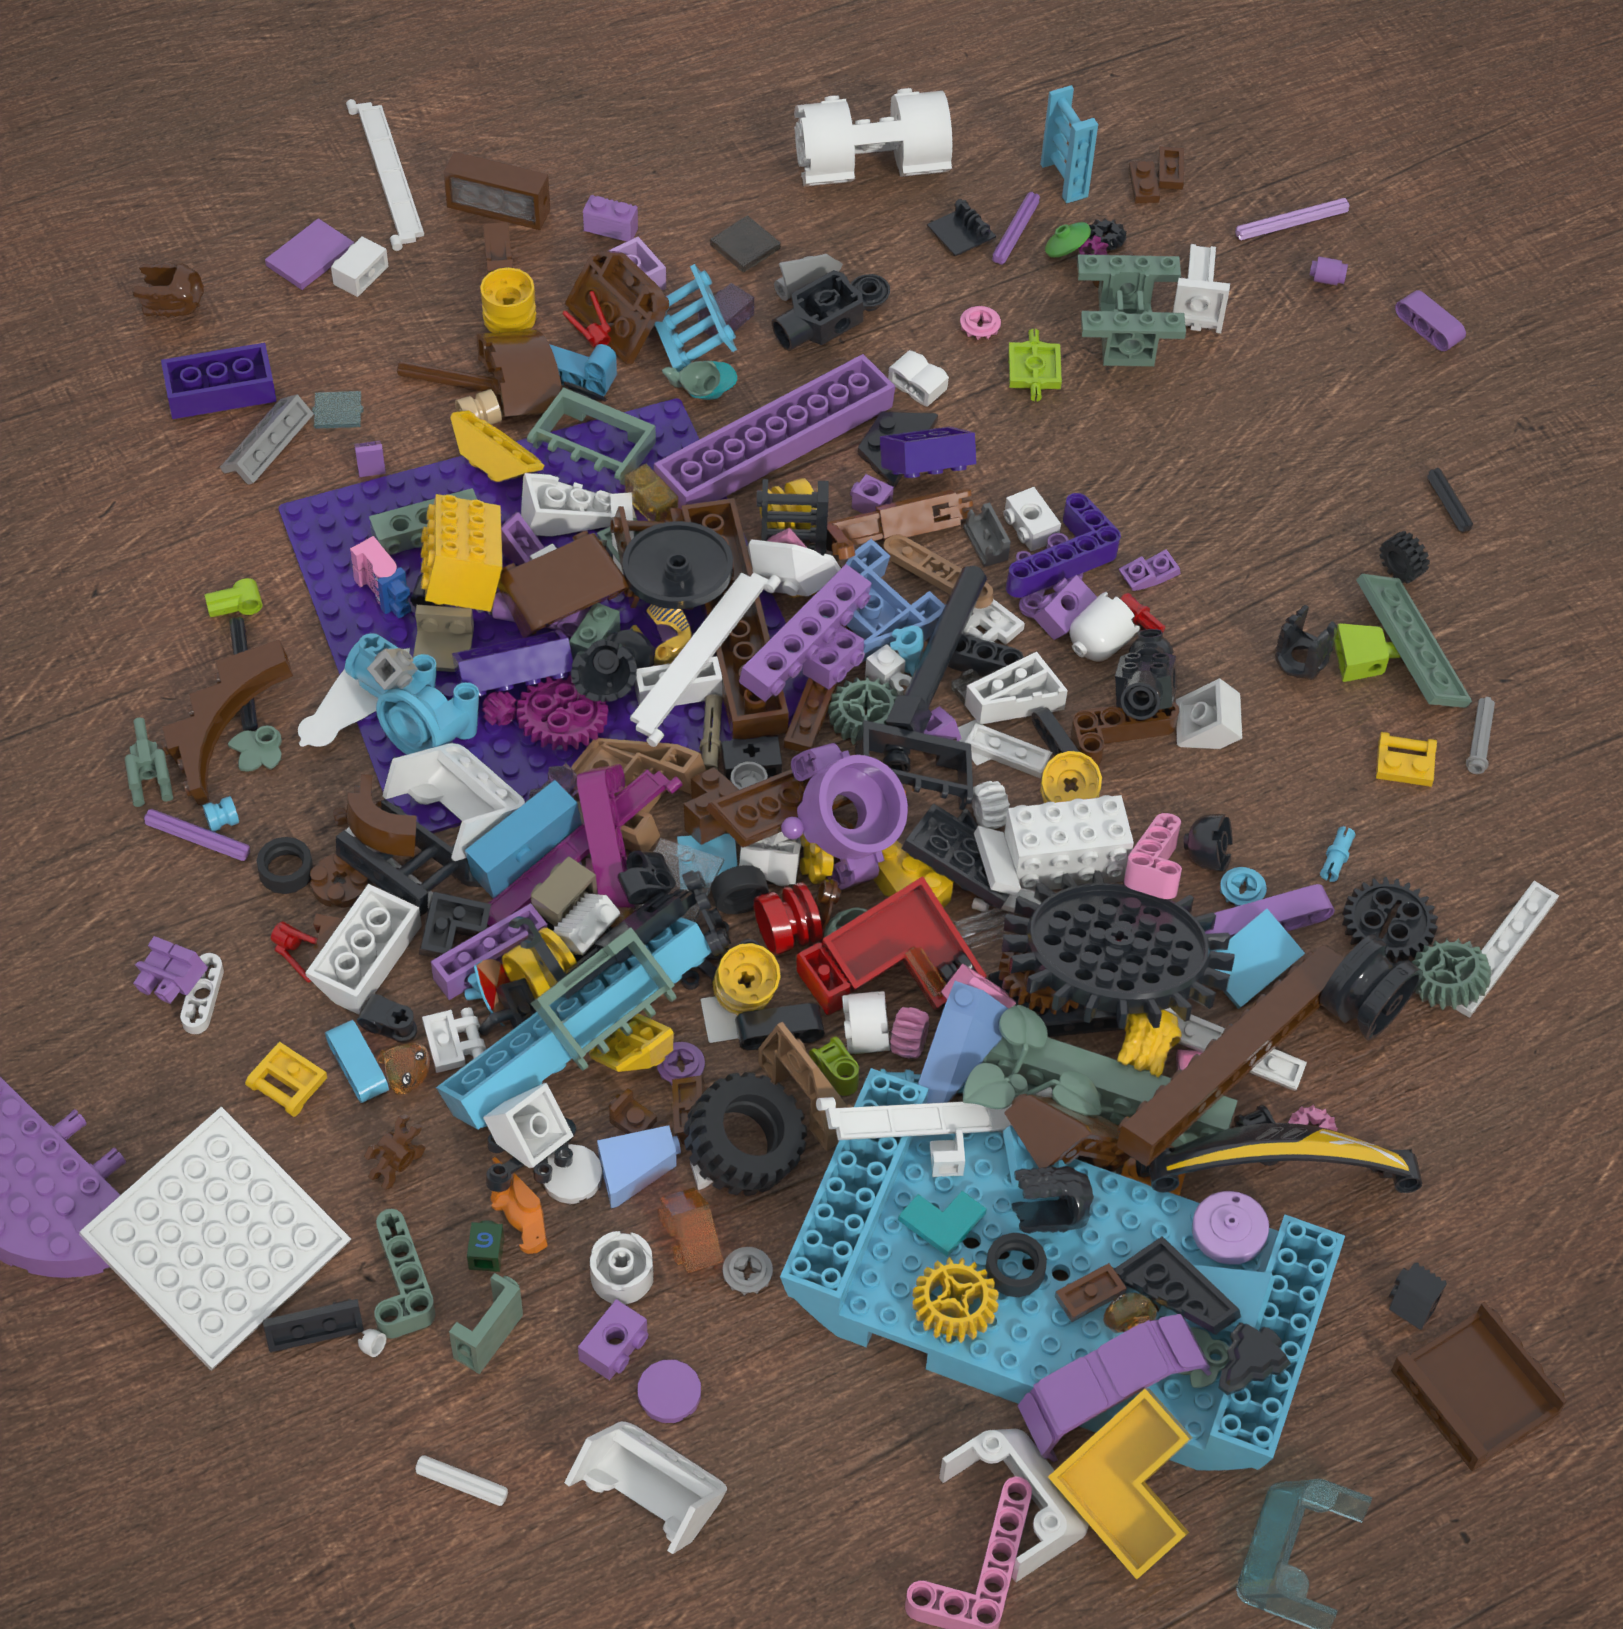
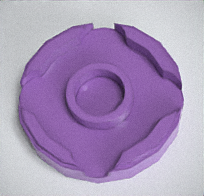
[638,1360,701,1423]

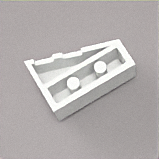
[965,652,1068,724]

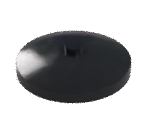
[623,521,733,609]

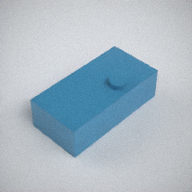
[465,780,582,899]

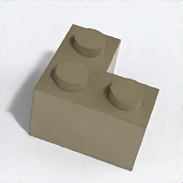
[531,856,598,926]

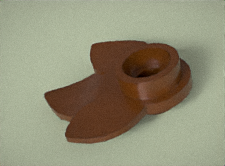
[815,879,841,931]

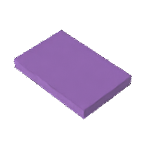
[265,218,355,290]

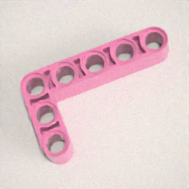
[905,1476,1032,1629]

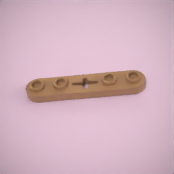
[884,535,994,609]

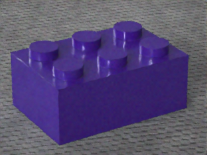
[880,426,976,478]

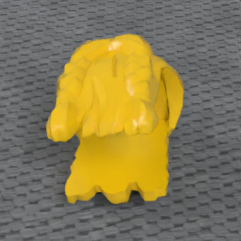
[1117,1010,1182,1078]

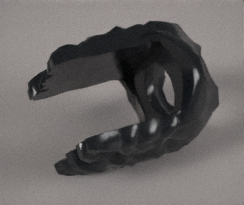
[1275,605,1337,680]
[1011,1166,1094,1234]

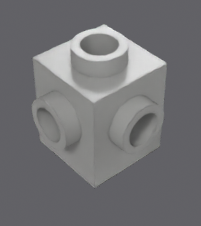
[367,648,418,690]

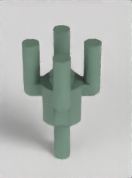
[125,718,173,807]

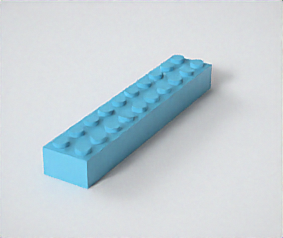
[436,917,712,1130]

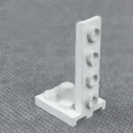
[1172,244,1230,333]

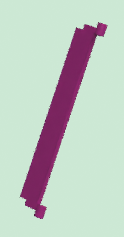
[487,769,683,927]

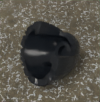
[571,639,637,702]

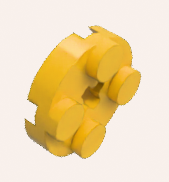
[800,834,834,884]

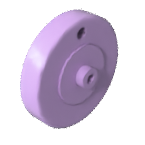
[1192,1191,1269,1265]

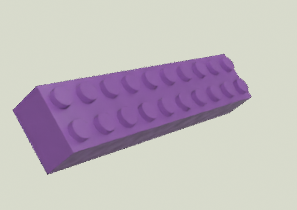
[653,354,895,509]

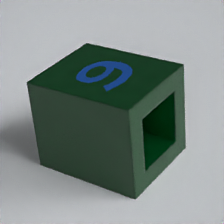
[467,1220,504,1272]

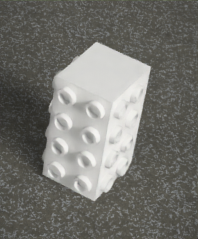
[1004,795,1134,891]

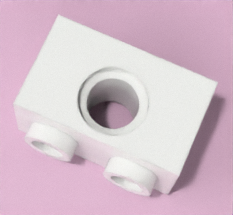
[1003,487,1061,551]

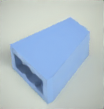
[597,1125,681,1208]

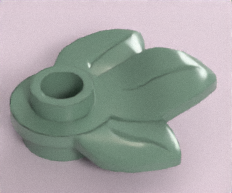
[228,725,282,771]
[1179,1327,1229,1388]

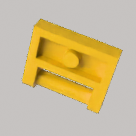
[1376,732,1437,787]
[245,1042,327,1117]

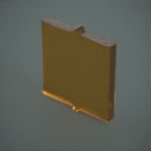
[905,946,946,998]

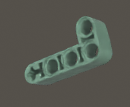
[374,1209,436,1339]

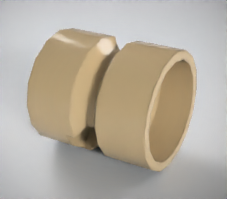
[455,389,502,425]

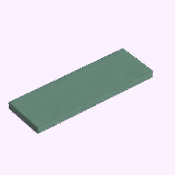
[1356,574,1472,708]

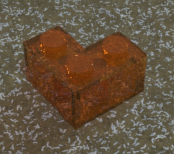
[658,1187,723,1273]

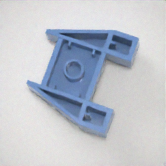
[823,539,945,662]

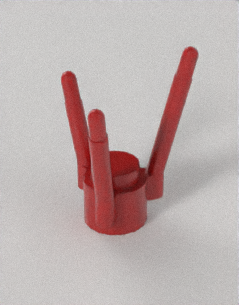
[563,291,611,349]
[271,921,318,983]

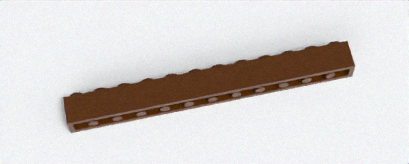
[1116,945,1344,1167]

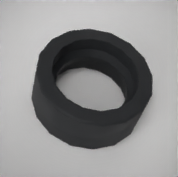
[256,837,313,894]
[711,865,769,914]
[985,1232,1047,1297]

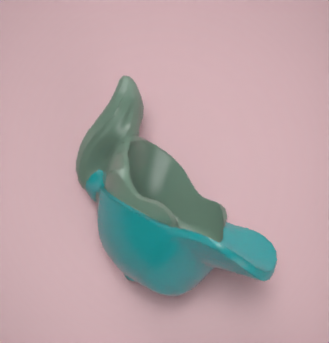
[662,361,737,400]

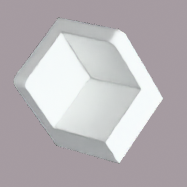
[930,1129,965,1177]

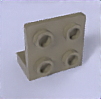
[413,605,474,672]

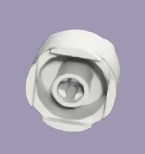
[842,991,890,1054]
[590,1231,653,1305]

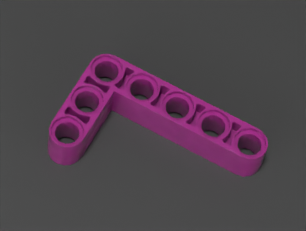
[577,764,634,911]

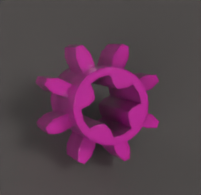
[1078,236,1109,255]
[483,691,517,726]

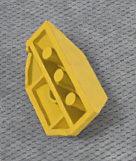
[450,410,545,482]
[589,1014,674,1072]

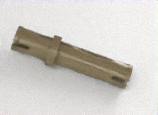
[699,694,723,770]

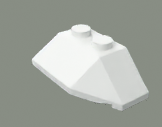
[747,539,841,596]

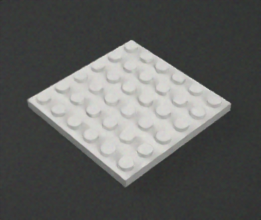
[79,1107,351,1371]

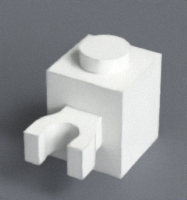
[865,644,912,695]

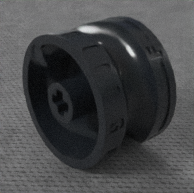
[1319,934,1423,1041]

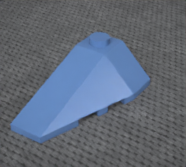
[918,981,1008,1104]

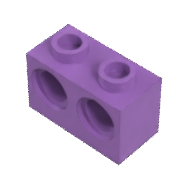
[803,626,865,689]

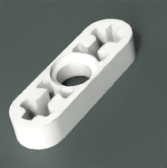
[180,953,224,1034]

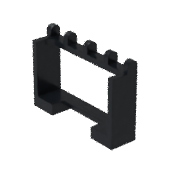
[855,720,973,810]

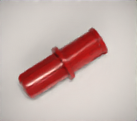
[1120,593,1165,632]

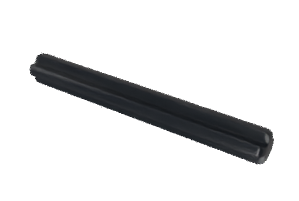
[229,617,258,732]

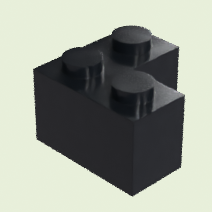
[419,892,491,958]

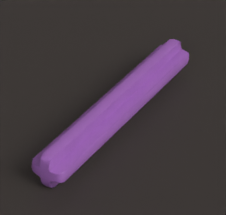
[992,192,1040,265]
[144,809,250,861]

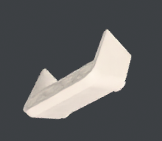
[382,743,525,861]
[564,1422,727,1554]
[939,1429,1089,1582]

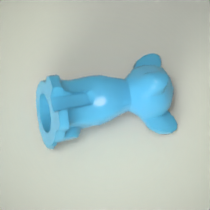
[890,626,924,676]

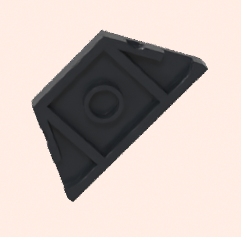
[858,412,938,489]

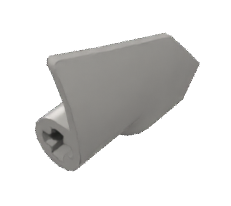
[774,254,843,301]

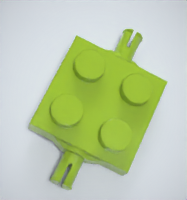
[1008,329,1062,401]

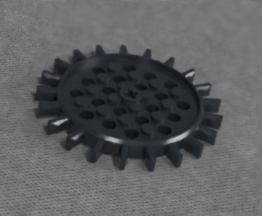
[1001,871,1235,1029]

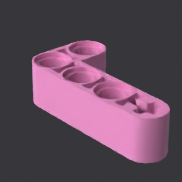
[1124,813,1182,899]

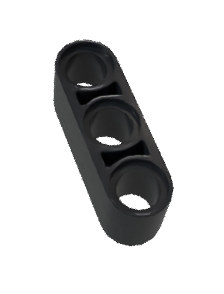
[948,634,1024,677]
[735,1003,825,1051]

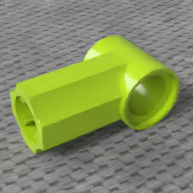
[204,578,263,618]

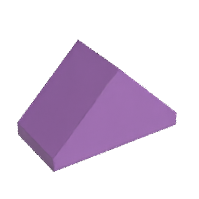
[354,441,386,477]
[501,512,544,565]

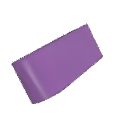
[1395,290,1466,351]

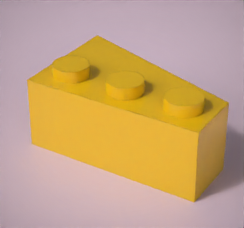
[873,840,953,908]

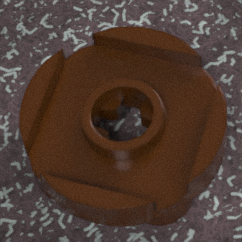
[310,853,369,908]

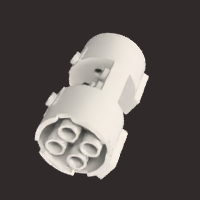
[794,88,952,187]

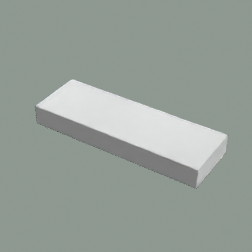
[964,723,1052,778]
[974,826,1021,896]

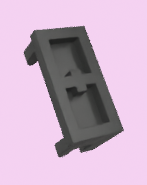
[963,502,1011,567]

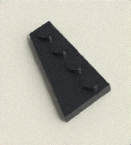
[1114,1236,1241,1335]

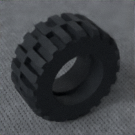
[684,1072,807,1196]

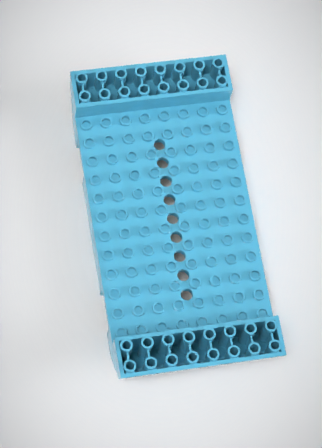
[780,1068,1345,1471]

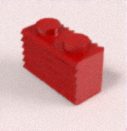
[796,943,851,1015]

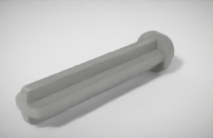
[1466,697,1495,774]

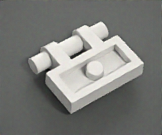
[963,599,1025,645]
[422,1007,486,1073]

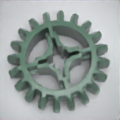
[828,676,898,745]
[1412,938,1491,1010]

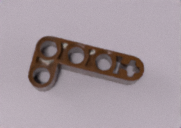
[1071,702,1179,766]

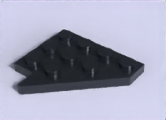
[901,803,1010,910]

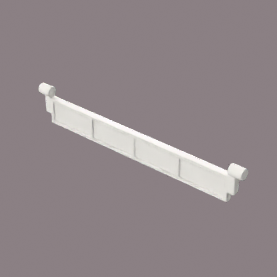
[346,99,424,251]
[630,573,781,747]
[816,1087,1052,1140]

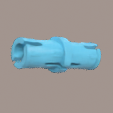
[1320,826,1355,882]

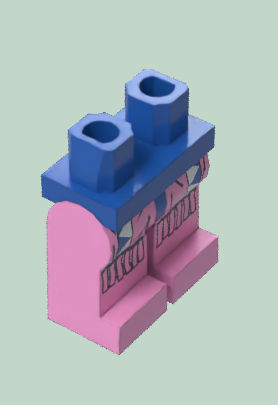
[350,536,412,618]

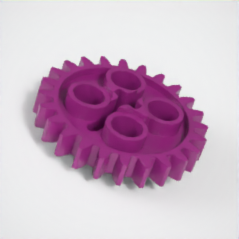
[517,675,608,751]

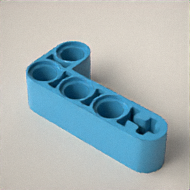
[549,344,617,396]

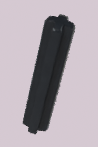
[1427,468,1473,533]

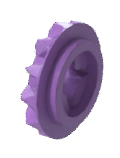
[657,1042,705,1085]

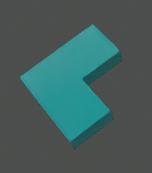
[898,1191,987,1257]

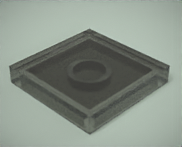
[710,215,781,273]

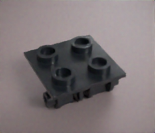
[927,199,996,256]

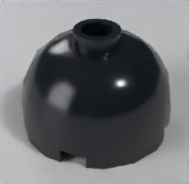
[1183,814,1233,871]

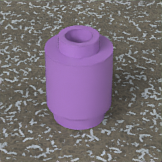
[1310,256,1348,286]

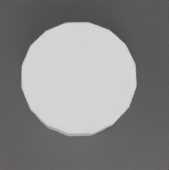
[542,1144,603,1204]

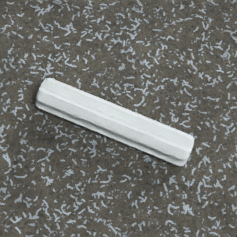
[415,1455,508,1506]

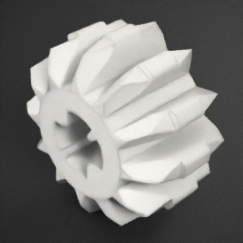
[972,781,1010,829]

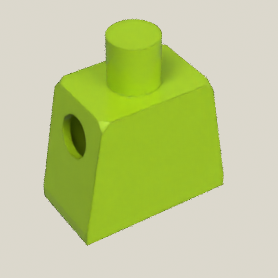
[1334,624,1401,682]

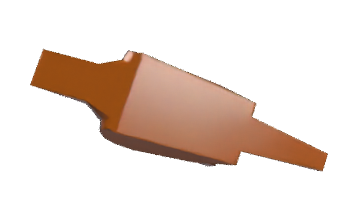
[491,1157,548,1254]

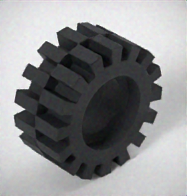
[1379,531,1430,584]

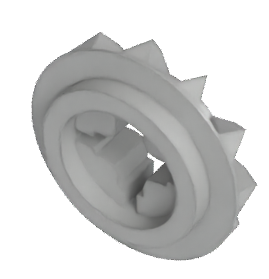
[723,1247,773,1295]

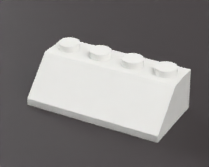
[306,884,422,1015]

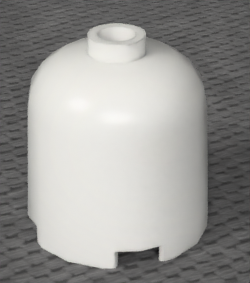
[1069,592,1140,662]

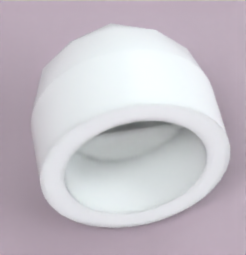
[358,1329,386,1357]

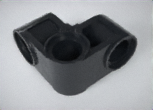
[617,850,676,905]

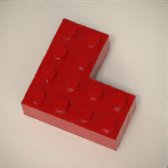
[821,876,987,1010]

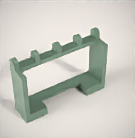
[527,388,656,485]
[531,928,677,1071]

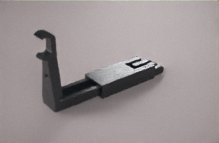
[508,889,697,999]

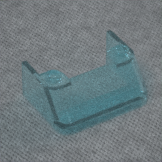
[1236,1479,1372,1629]

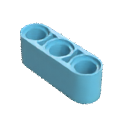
[325,1020,389,1103]

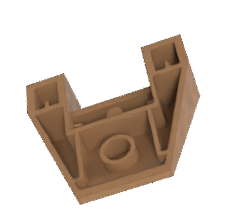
[562,738,707,852]
[758,1022,852,1151]

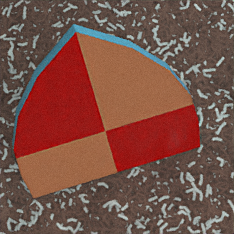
[465,959,511,1026]

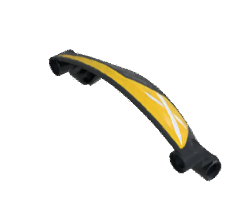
[1136,1123,1422,1193]

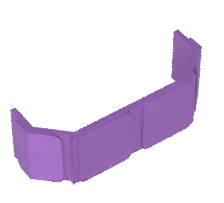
[1018,1314,1212,1462]

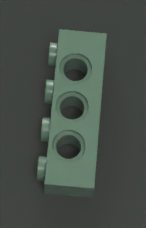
[369,488,477,555]

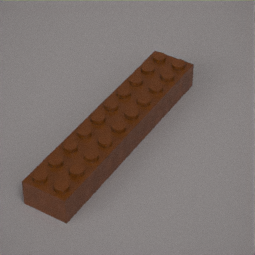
[681,498,789,740]

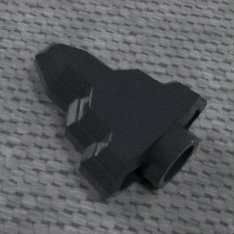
[1218,1322,1291,1395]

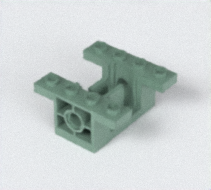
[1077,255,1186,366]

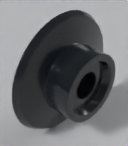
[564,382,608,402]

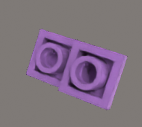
[1119,549,1181,591]

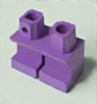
[133,936,208,1004]

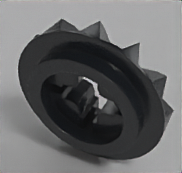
[1089,218,1127,251]

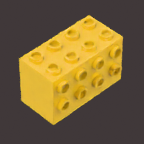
[421,494,502,612]

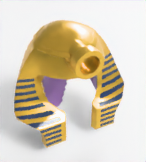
[630,604,693,666]

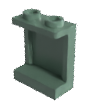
[449,1273,523,1374]

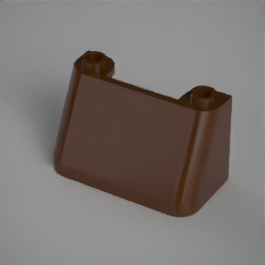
[498,531,629,637]
[1004,1094,1131,1172]

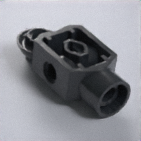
[771,270,890,351]
[1115,629,1177,720]

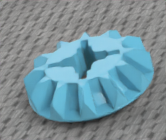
[1220,867,1267,907]

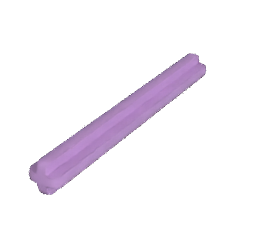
[1235,198,1349,240]

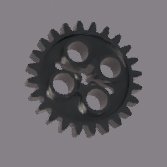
[1342,877,1438,963]

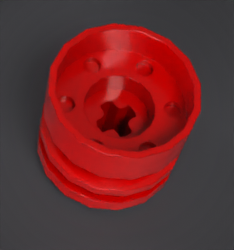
[753,882,822,956]

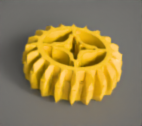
[912,1257,999,1343]

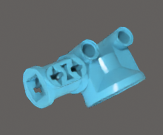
[345,634,479,755]

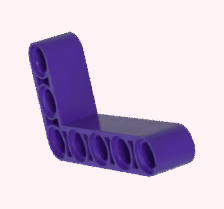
[1006,493,1121,598]

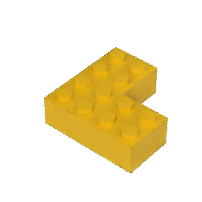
[1048,1388,1193,1579]

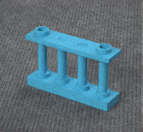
[1041,85,1098,204]
[655,264,737,372]

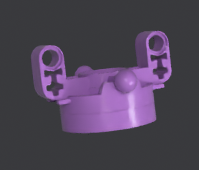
[781,743,908,890]

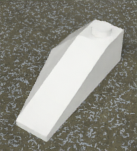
[521,473,637,536]

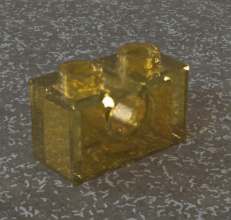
[625,464,678,521]

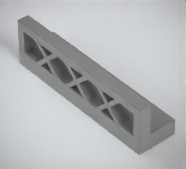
[220,394,314,484]

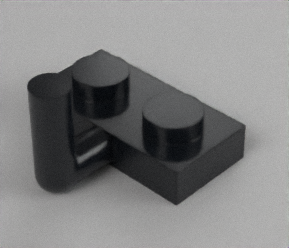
[478,978,537,1036]

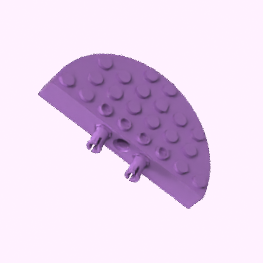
[0,1077,126,1278]

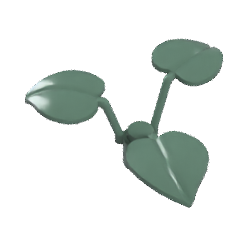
[963,1005,1102,1117]

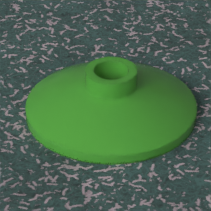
[1045,222,1091,257]

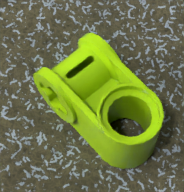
[809,1036,859,1096]

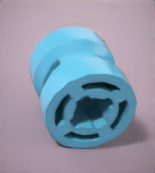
[202,796,239,832]

